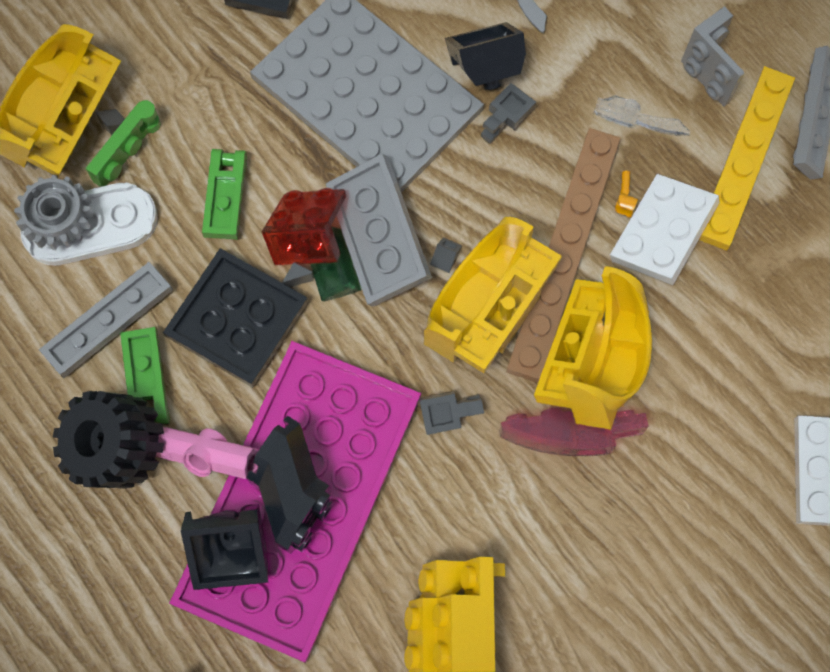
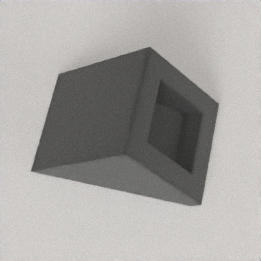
[95,109,125,136]
[430,237,462,273]
[282,263,314,288]

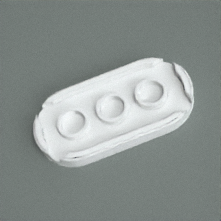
[20,183,158,266]

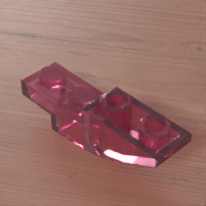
[499,408,649,456]

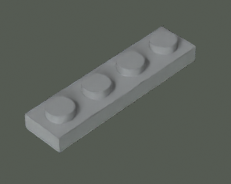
[793,46,830,180]
[39,262,173,379]

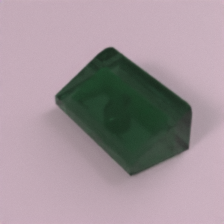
[303,226,361,302]

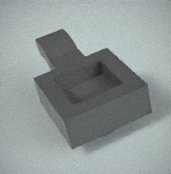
[481,83,536,144]
[419,391,484,435]

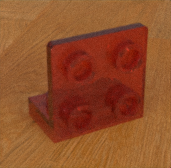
[262,188,347,265]

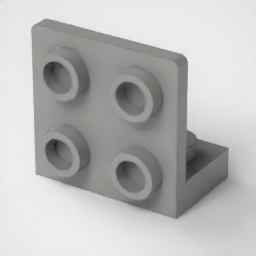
[681,6,744,106]

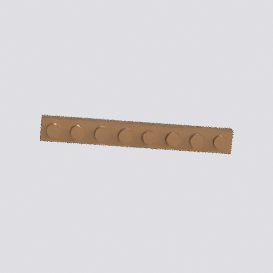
[506,128,621,383]

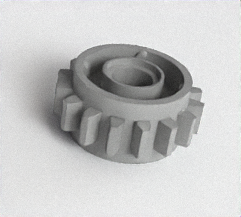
[14,175,94,250]

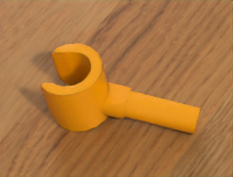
[615,170,638,217]

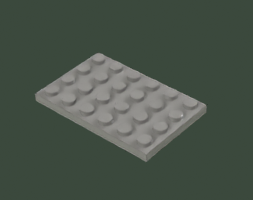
[250,0,484,193]

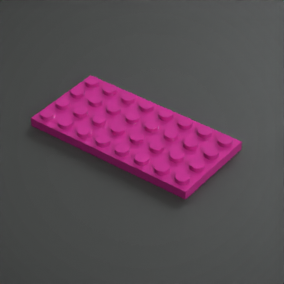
[169,341,421,663]

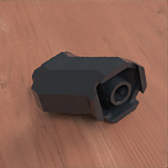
[246,416,334,554]

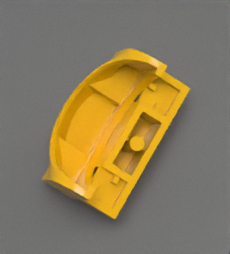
[0,24,121,177]
[424,217,562,373]
[534,266,652,430]
[404,557,505,672]

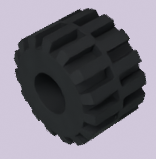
[53,391,164,489]

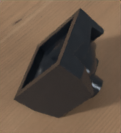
[445,22,526,90]
[180,504,269,590]

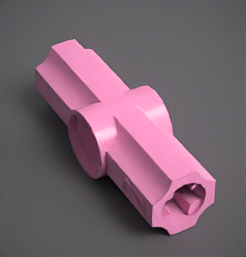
[156,427,259,479]

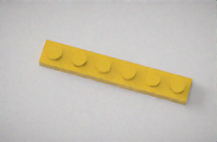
[699,66,795,251]

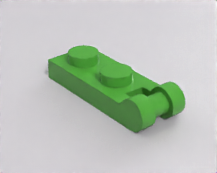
[85,100,161,187]
[202,149,247,240]
[120,327,170,425]

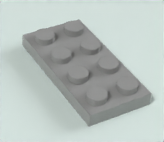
[326,153,432,307]

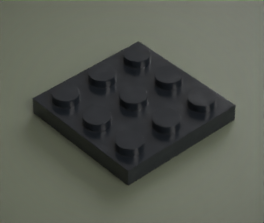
[163,248,309,388]

